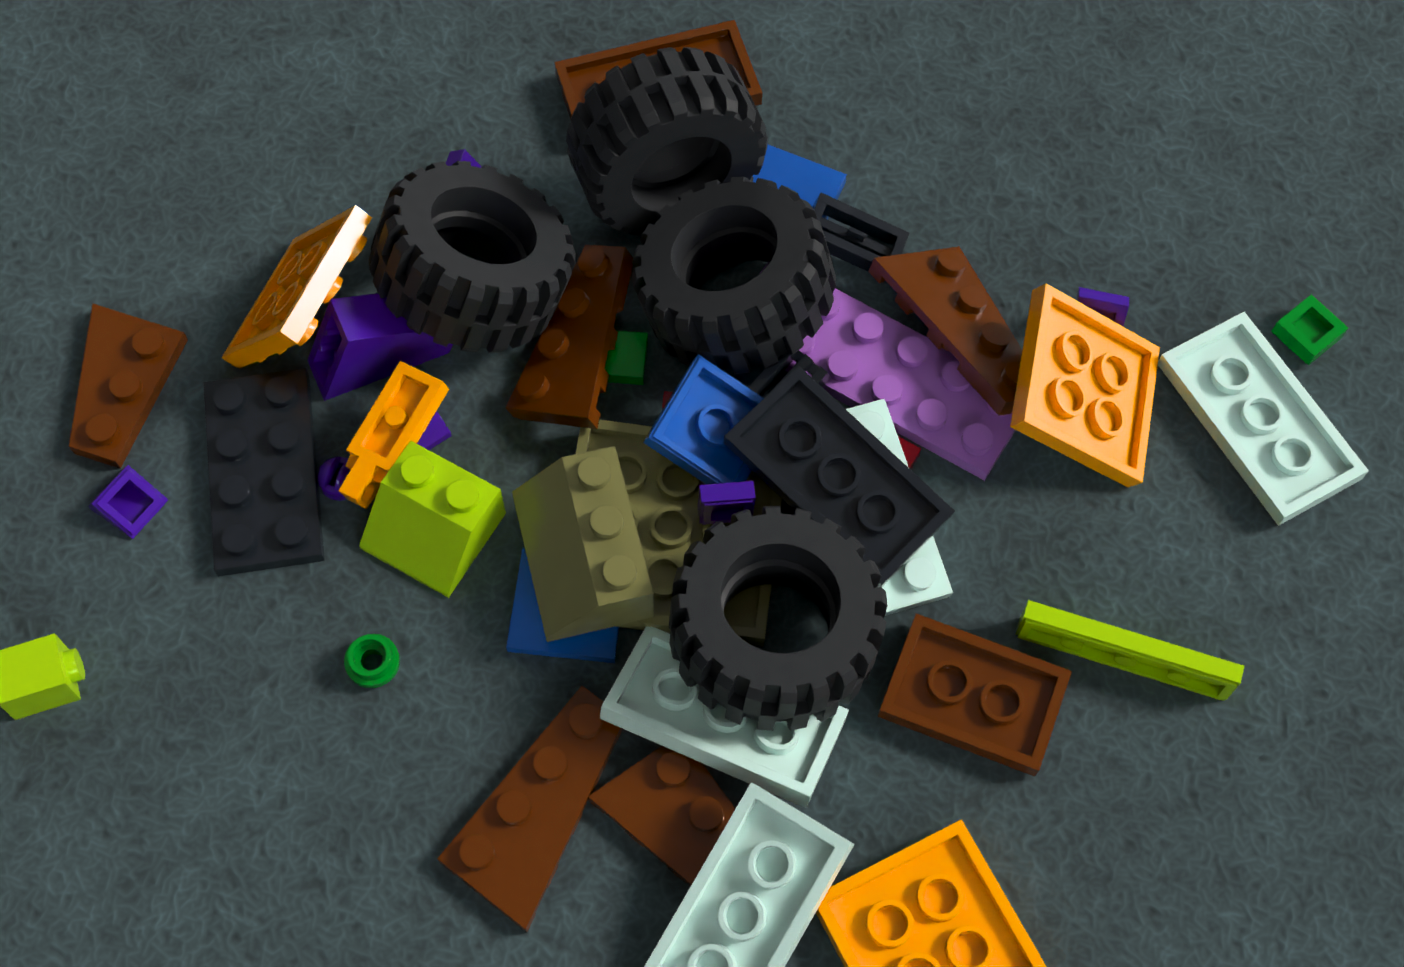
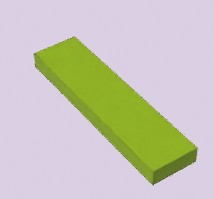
[1015,600,1244,701]

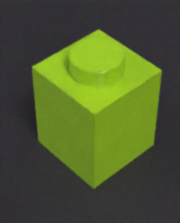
[0,633,85,720]

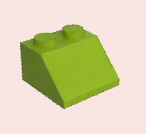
[359,441,506,598]

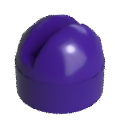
[318,456,350,501]

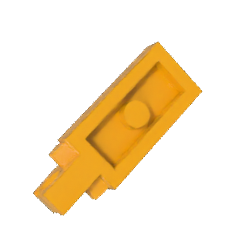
[338,361,449,509]

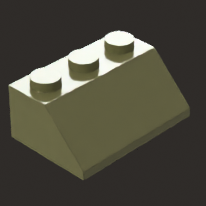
[512,446,654,642]

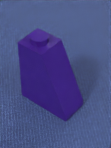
[307,293,453,401]

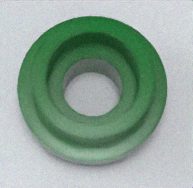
[344,634,400,688]

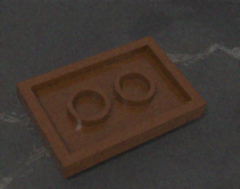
[878,613,1072,777]

